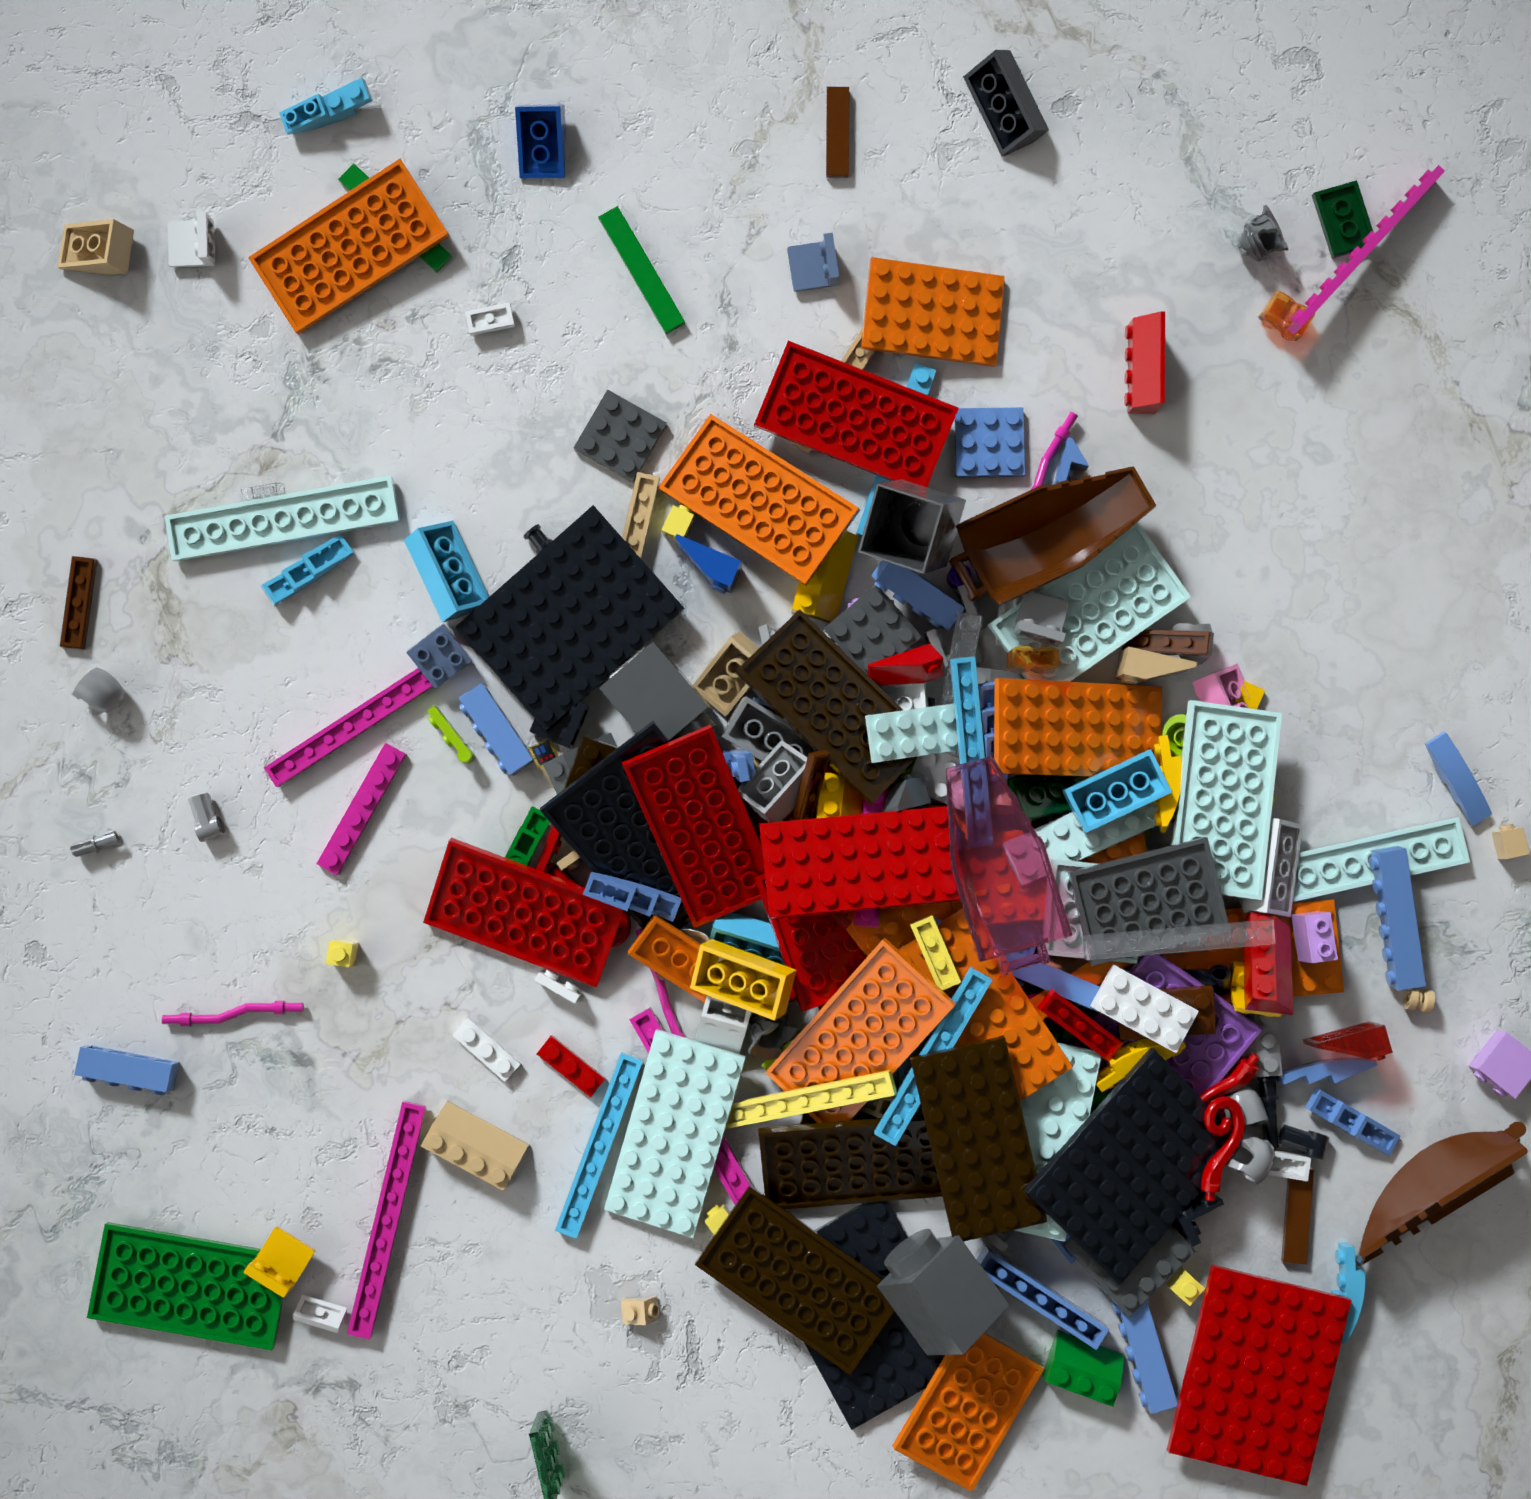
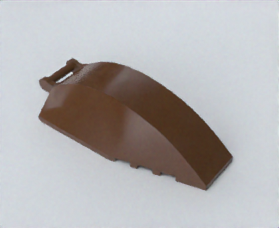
[949,466,1156,606]
[1356,1122,1528,1267]

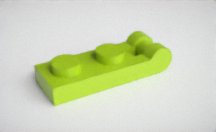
[427,706,475,763]

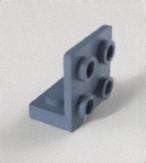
[787,232,839,292]
[406,623,471,688]

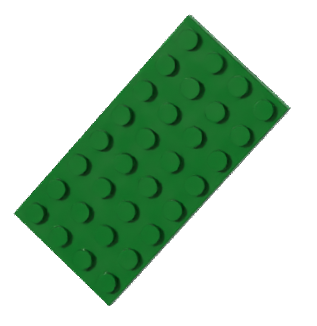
[87,1222,284,1351]

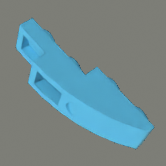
[279,77,373,135]
[1331,1242,1365,1344]

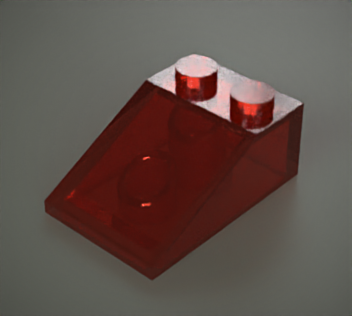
[1303,1021,1393,1061]

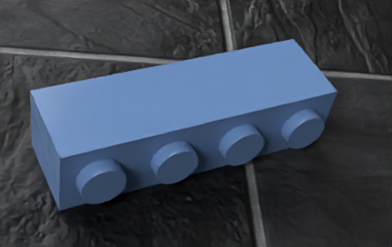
[871,560,965,630]
[459,683,536,776]
[74,1045,179,1095]

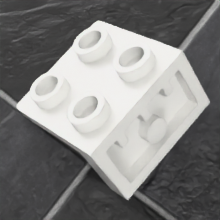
[168,212,215,267]

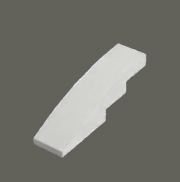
[1226,1150,1311,1181]

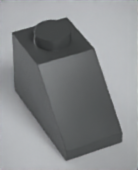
[882,774,931,812]

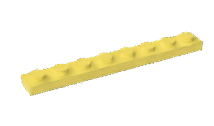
[725,1070,897,1129]

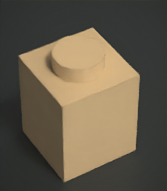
[1492,824,1530,859]

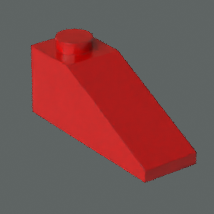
[868,643,944,685]

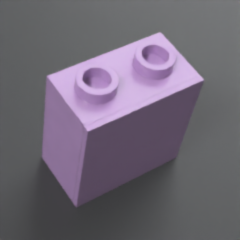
[1291,911,1338,963]
[1469,1030,1531,1099]

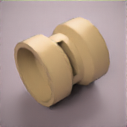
[1403,988,1435,1013]

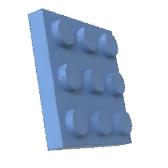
[954,407,1025,478]

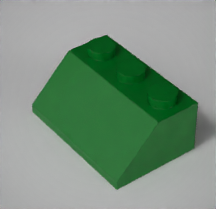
[1042,1330,1124,1407]

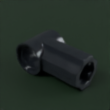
[1183,964,1231,996]
[1278,1124,1330,1160]

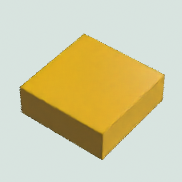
[1234,681,1265,709]

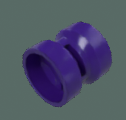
[947,564,972,589]

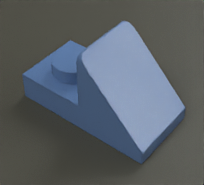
[1053,437,1089,485]

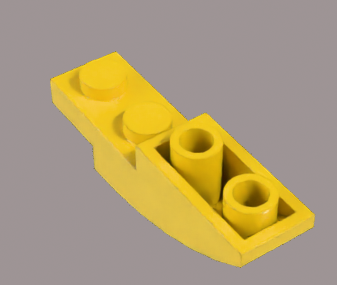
[1152,735,1182,833]
[1096,1039,1186,1092]

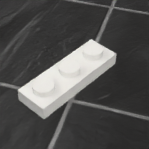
[453,1017,522,1082]

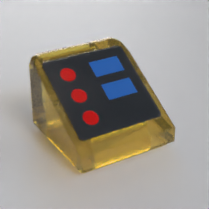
[528,739,559,769]

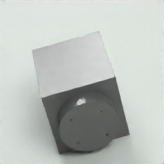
[858,480,966,574]
[599,642,717,742]
[877,1229,1010,1355]

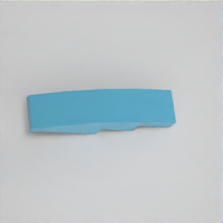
[261,534,354,606]

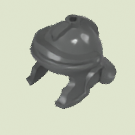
[1237,205,1289,261]
[748,1011,799,1060]

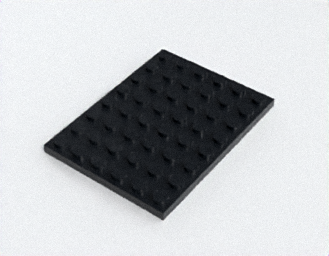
[455,505,685,731]
[540,721,691,930]
[1023,1048,1242,1285]
[804,1201,945,1430]

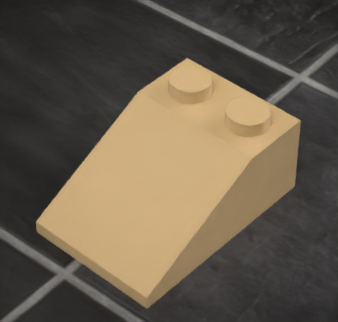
[57,219,134,275]
[693,631,759,717]
[1114,647,1197,685]

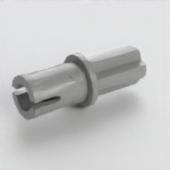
[70,831,120,857]

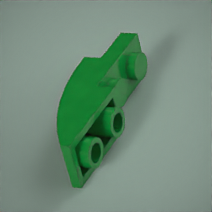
[505,806,550,866]

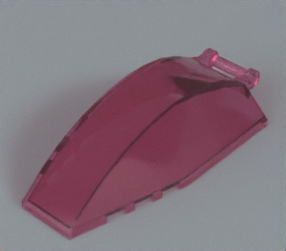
[946,756,1072,976]

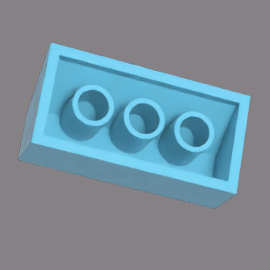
[404,520,489,622]
[1062,749,1172,833]
[709,912,785,965]

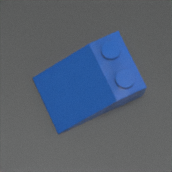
[515,104,566,178]
[675,534,742,594]

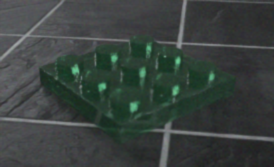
[529,1410,565,1499]

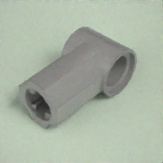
[188,793,225,842]

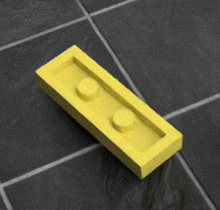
[910,915,961,990]

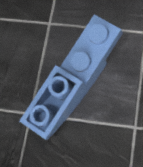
[721,749,756,782]

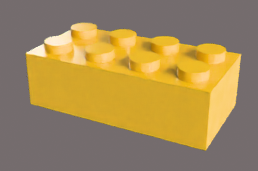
[690,939,796,1021]

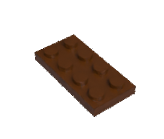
[1118,985,1216,1041]

